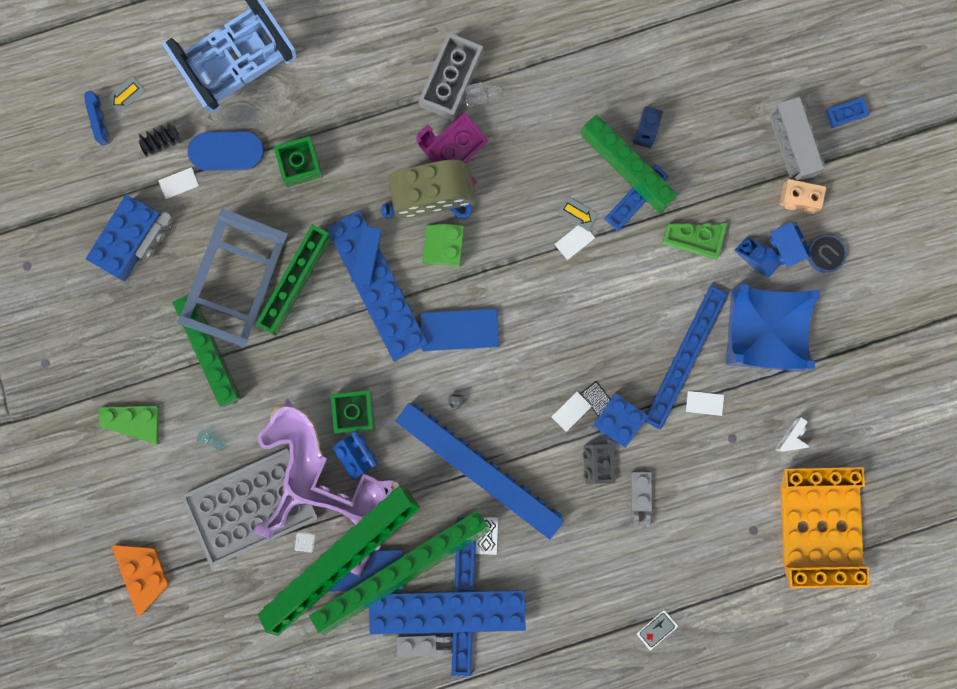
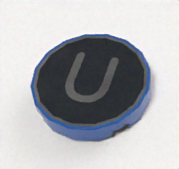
[808,235,847,273]

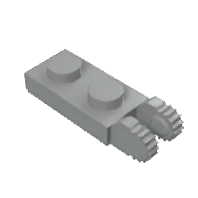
[135,212,175,262]
[631,472,652,527]
[397,635,452,657]

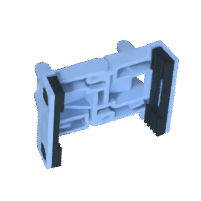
[162,0,297,113]

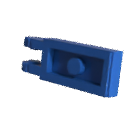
[84,91,109,146]

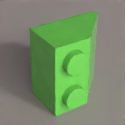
[422,224,464,267]

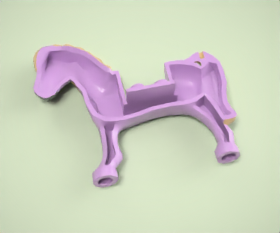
[252,399,399,576]

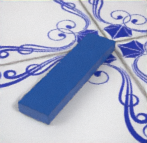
[604,164,669,232]

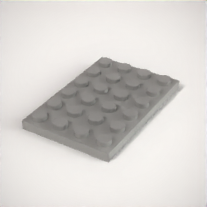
[181,448,319,567]

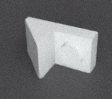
[775,417,809,452]

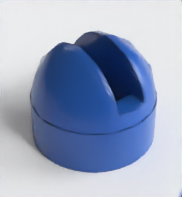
[381,202,395,218]

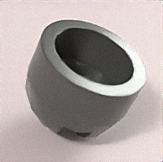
[448,394,464,409]

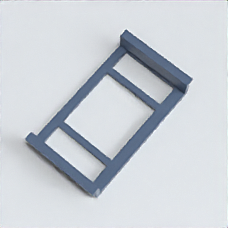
[177,208,288,347]

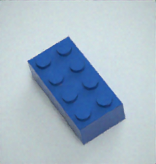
[86,194,161,281]

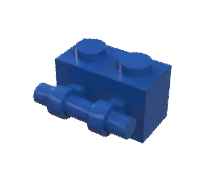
[332,430,379,480]

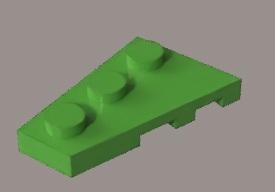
[662,223,727,260]
[99,406,159,445]

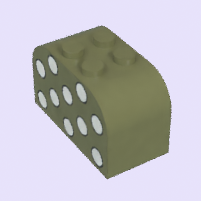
[389,160,476,219]

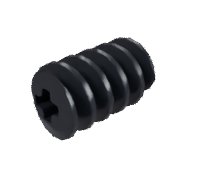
[138,122,182,157]

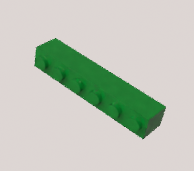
[580,114,677,214]
[255,224,331,336]
[172,294,242,407]

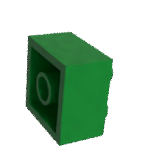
[273,136,323,188]
[331,390,375,433]

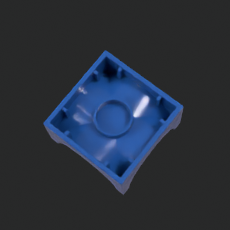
[726,284,820,372]

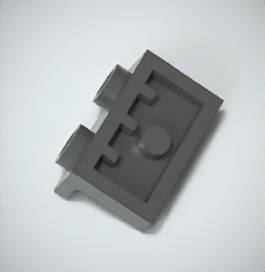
[583,444,615,484]

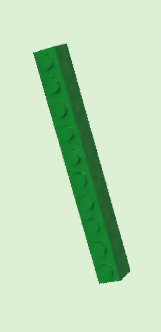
[257,486,420,636]
[309,510,491,635]

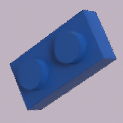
[825,98,869,128]

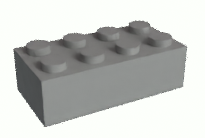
[419,32,483,121]
[769,97,825,182]

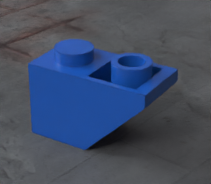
[735,237,781,277]

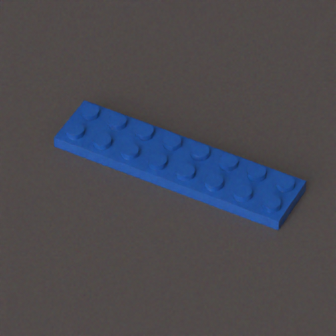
[326,210,428,362]
[369,590,526,634]

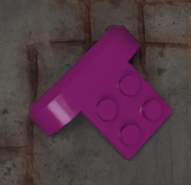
[416,112,488,186]

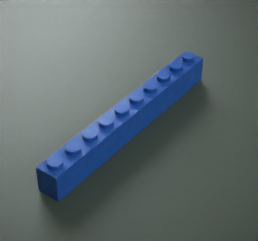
[395,403,564,540]

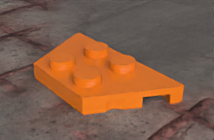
[111,545,169,617]

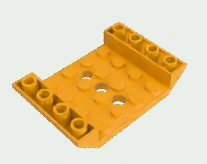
[780,467,870,588]

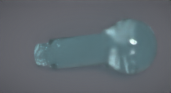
[197,431,225,451]

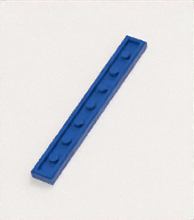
[644,285,728,430]
[451,517,476,676]

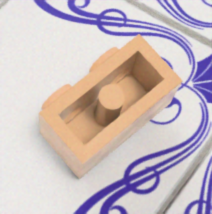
[780,179,826,214]

